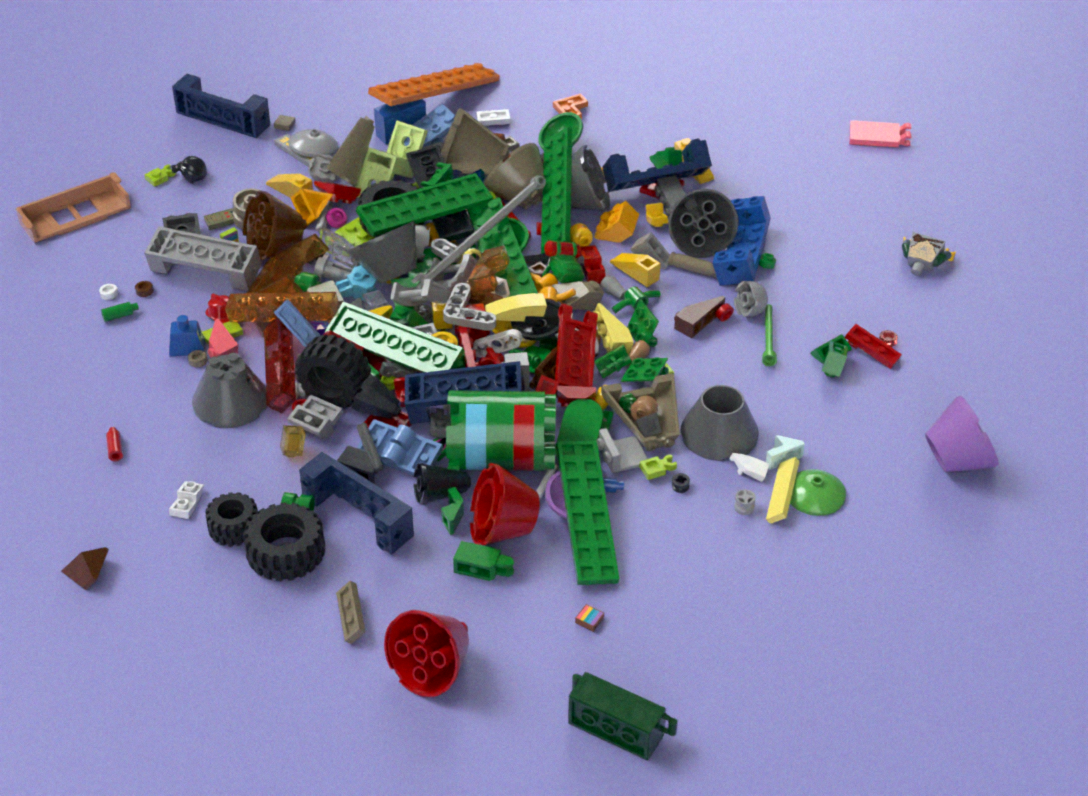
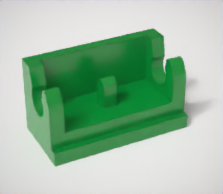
[420,162,454,188]

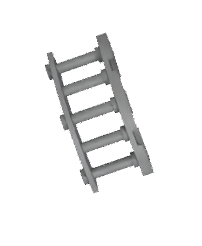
[391,254,479,307]

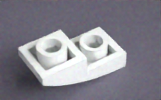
[169,481,204,519]

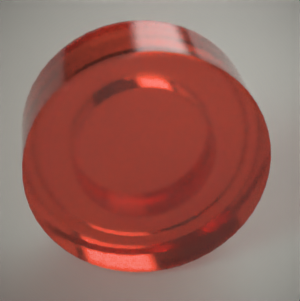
[879,330,898,347]

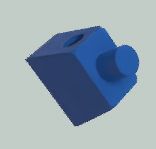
[169,315,206,357]

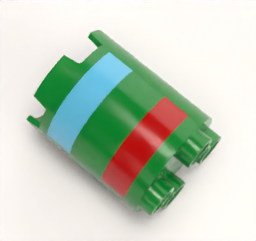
[446,390,556,471]

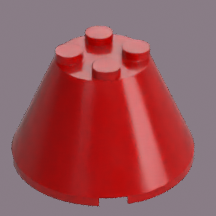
[384,610,469,697]

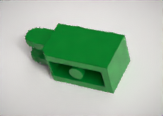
[453,541,514,581]

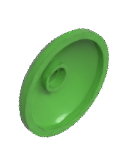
[790,469,846,516]

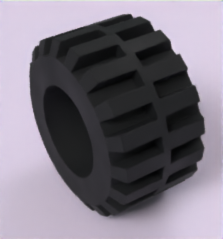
[205,492,258,547]

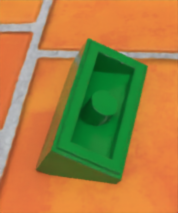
[810,334,852,364]

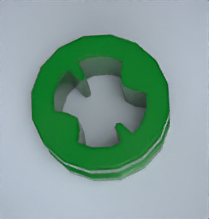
[619,393,637,413]

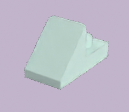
[766,435,805,470]

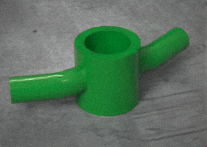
[612,286,661,314]

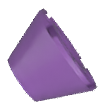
[925,396,999,472]

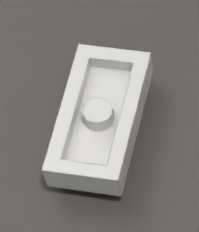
[477,109,510,127]

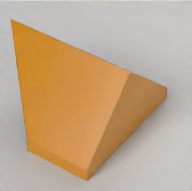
[290,188,333,226]

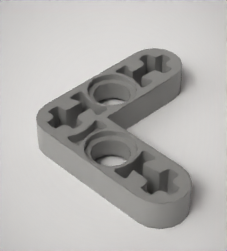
[443,283,496,330]

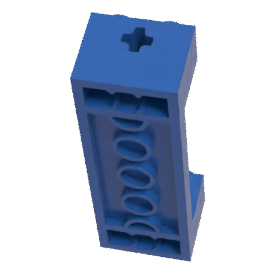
[712,196,771,286]

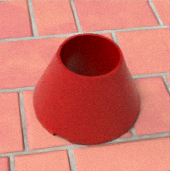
[470,463,540,546]

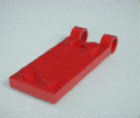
[555,303,598,387]

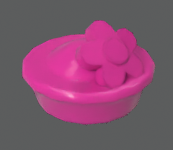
[326,208,347,228]

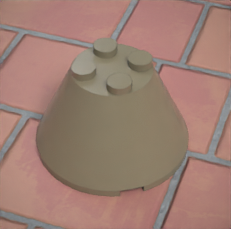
[484,143,544,210]

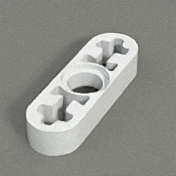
[472,329,523,358]

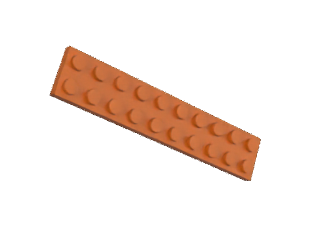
[368,63,500,106]

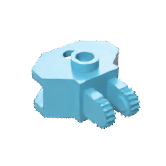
[335,265,378,302]

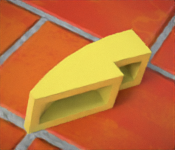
[485,293,547,322]

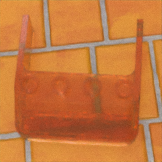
[243,233,329,309]

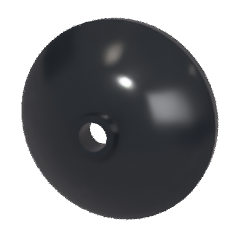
[511,299,561,341]

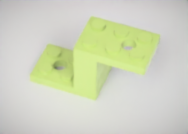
[355,121,428,197]

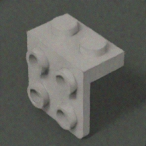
[597,428,648,473]

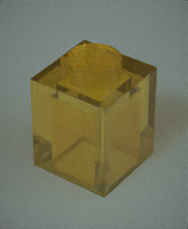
[280,425,306,457]

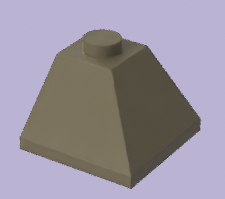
[552,281,604,310]

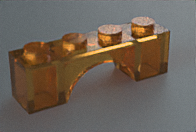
[467,245,510,296]

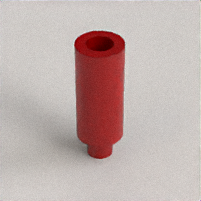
[106,427,123,461]

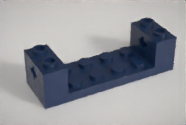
[172,74,271,138]
[602,138,712,192]
[405,361,525,424]
[299,452,414,554]

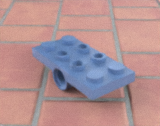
[404,104,455,148]
[357,419,443,476]

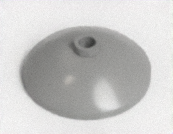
[289,129,338,157]

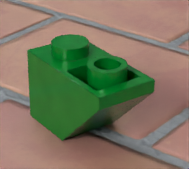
[649,147,682,169]

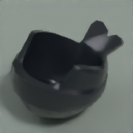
[171,156,207,184]

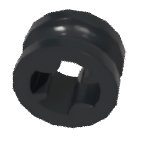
[672,473,690,493]

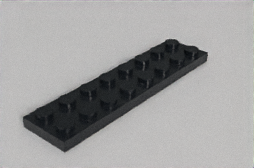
[406,145,474,242]

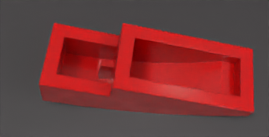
[580,245,605,284]

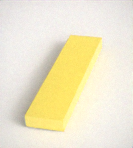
[766,457,800,524]

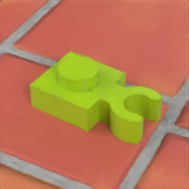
[144,164,176,187]
[639,455,677,480]

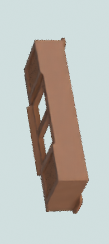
[16,172,131,243]

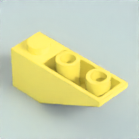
[593,303,634,355]

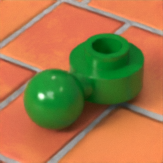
[759,253,776,269]

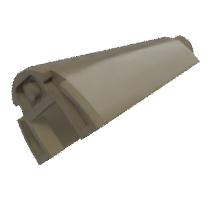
[441,108,510,176]
[326,116,375,187]
[601,373,680,451]

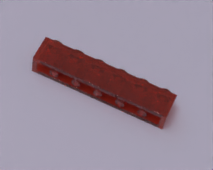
[264,317,296,413]

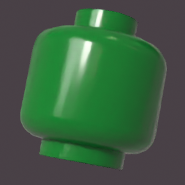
[294,272,322,296]

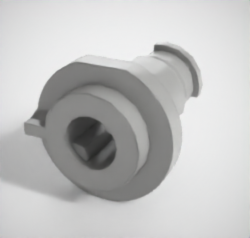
[314,254,353,282]

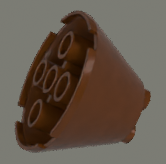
[243,190,307,261]

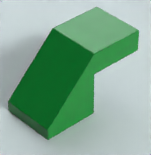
[441,487,464,535]

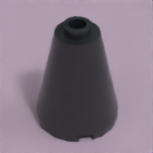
[413,463,471,504]

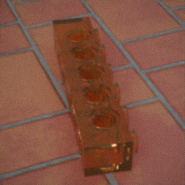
[225,292,340,322]

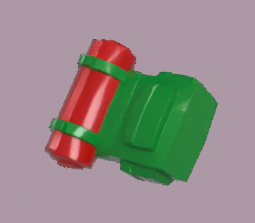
[542,240,585,283]

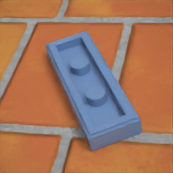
[274,300,321,347]

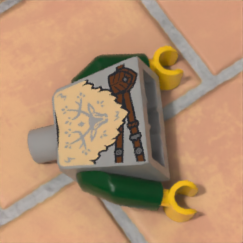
[901,232,956,276]

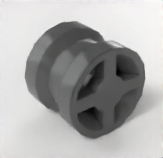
[414,304,432,323]

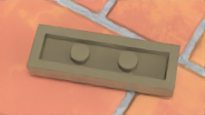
[336,581,366,644]

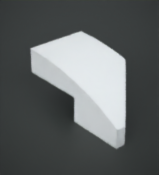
[730,453,769,482]

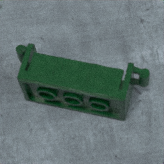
[568,672,678,760]

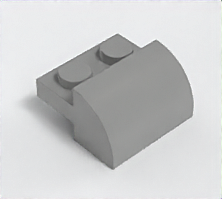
[287,395,344,439]

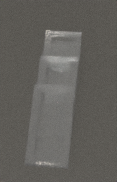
[320,228,358,269]

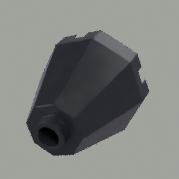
[352,374,402,419]

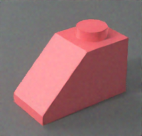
[208,319,238,358]

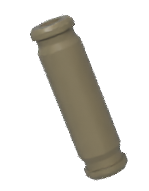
[668,252,717,278]

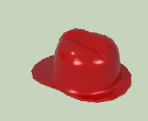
[205,293,244,324]

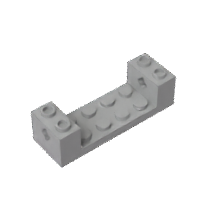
[144,226,262,291]

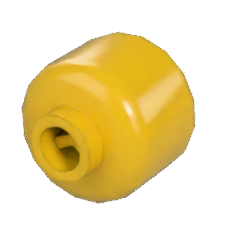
[570,223,593,247]

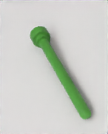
[762,304,777,366]

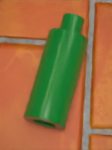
[101,302,139,322]

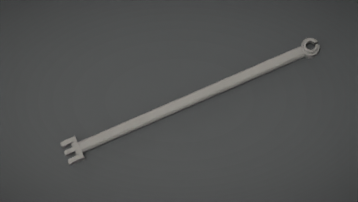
[411,175,546,289]

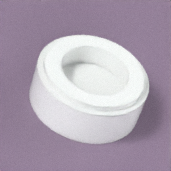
[99,284,118,300]

